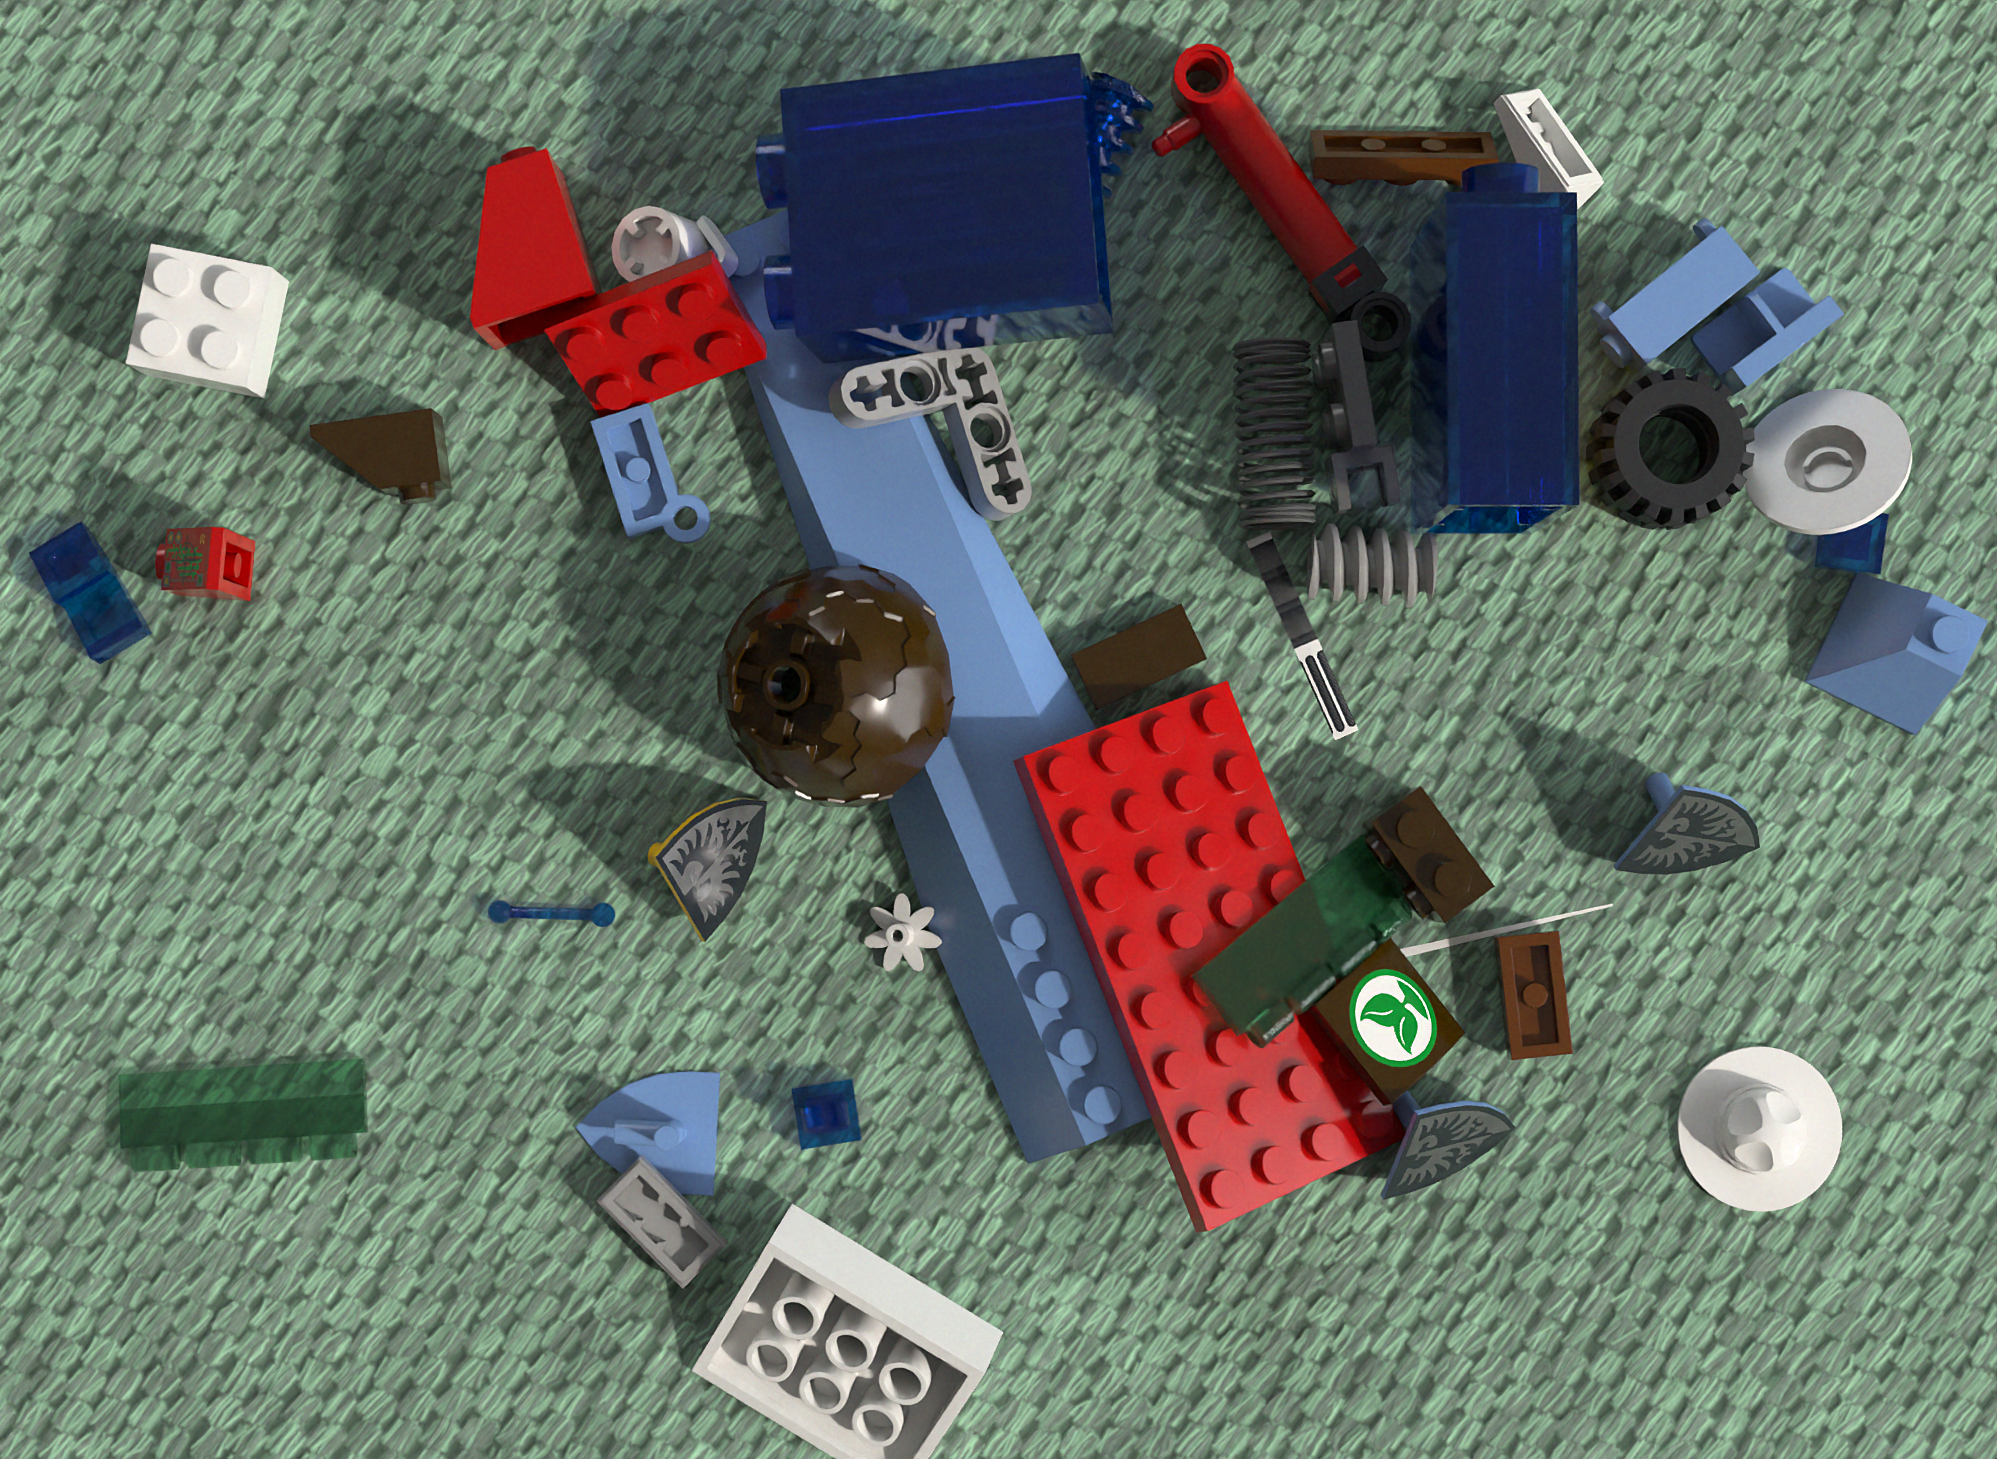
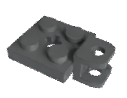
[1311,320,1400,515]

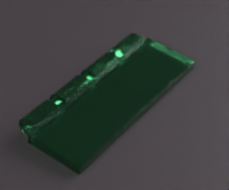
[1192,834,1412,1048]
[119,1059,368,1173]

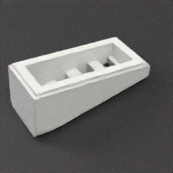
[1494,88,1604,219]

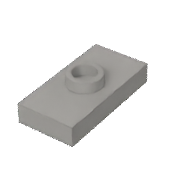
[596,1155,728,1289]

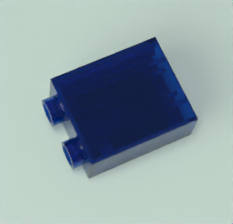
[756,53,1114,364]
[1410,163,1580,534]

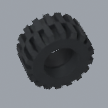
[1586,368,1755,530]

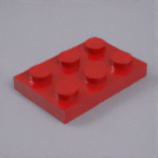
[544,250,767,418]

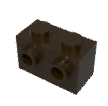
[1362,786,1495,923]

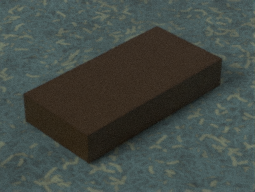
[1070,604,1207,711]

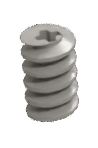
[1306,523,1438,609]

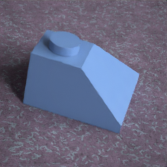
[1804,573,1988,735]

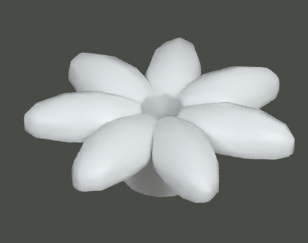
[864,893,942,971]

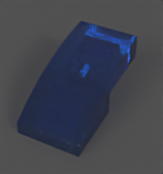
[29,521,152,664]

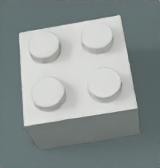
[126,244,289,399]

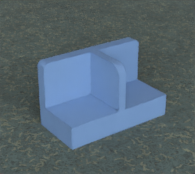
[1691,268,1844,396]

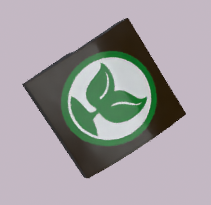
[1306,936,1465,1106]

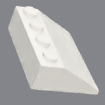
[692,1204,1003,1459]

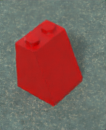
[470,146,603,350]

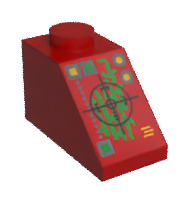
[155,527,256,601]

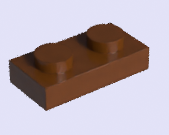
[1494,930,1573,1060]

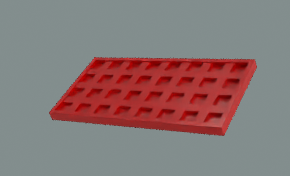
[1013,681,1405,1232]

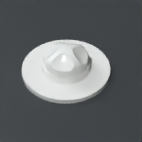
[1742,389,1912,535]
[1677,1046,1842,1212]

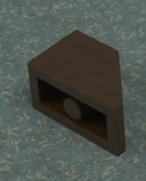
[309,408,452,504]

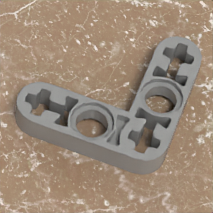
[828,345,1032,521]

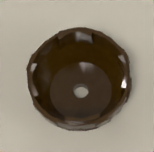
[717,563,955,808]

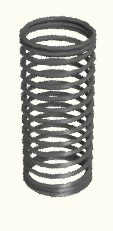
[1232,337,1317,530]

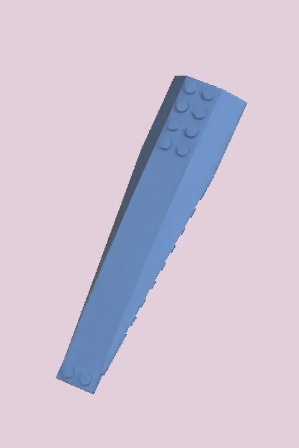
[717,198,1151,1163]

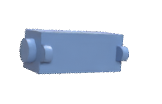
[1590,218,1761,374]

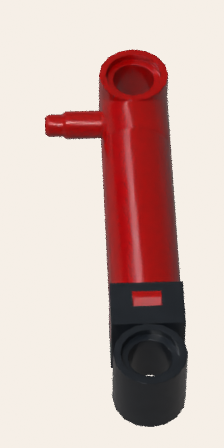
[1151,44,1411,362]

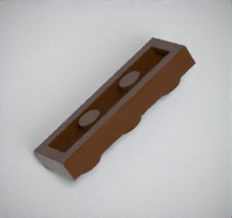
[1309,130,1499,186]

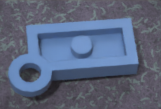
[590,403,711,544]

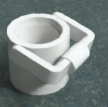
[611,206,739,282]

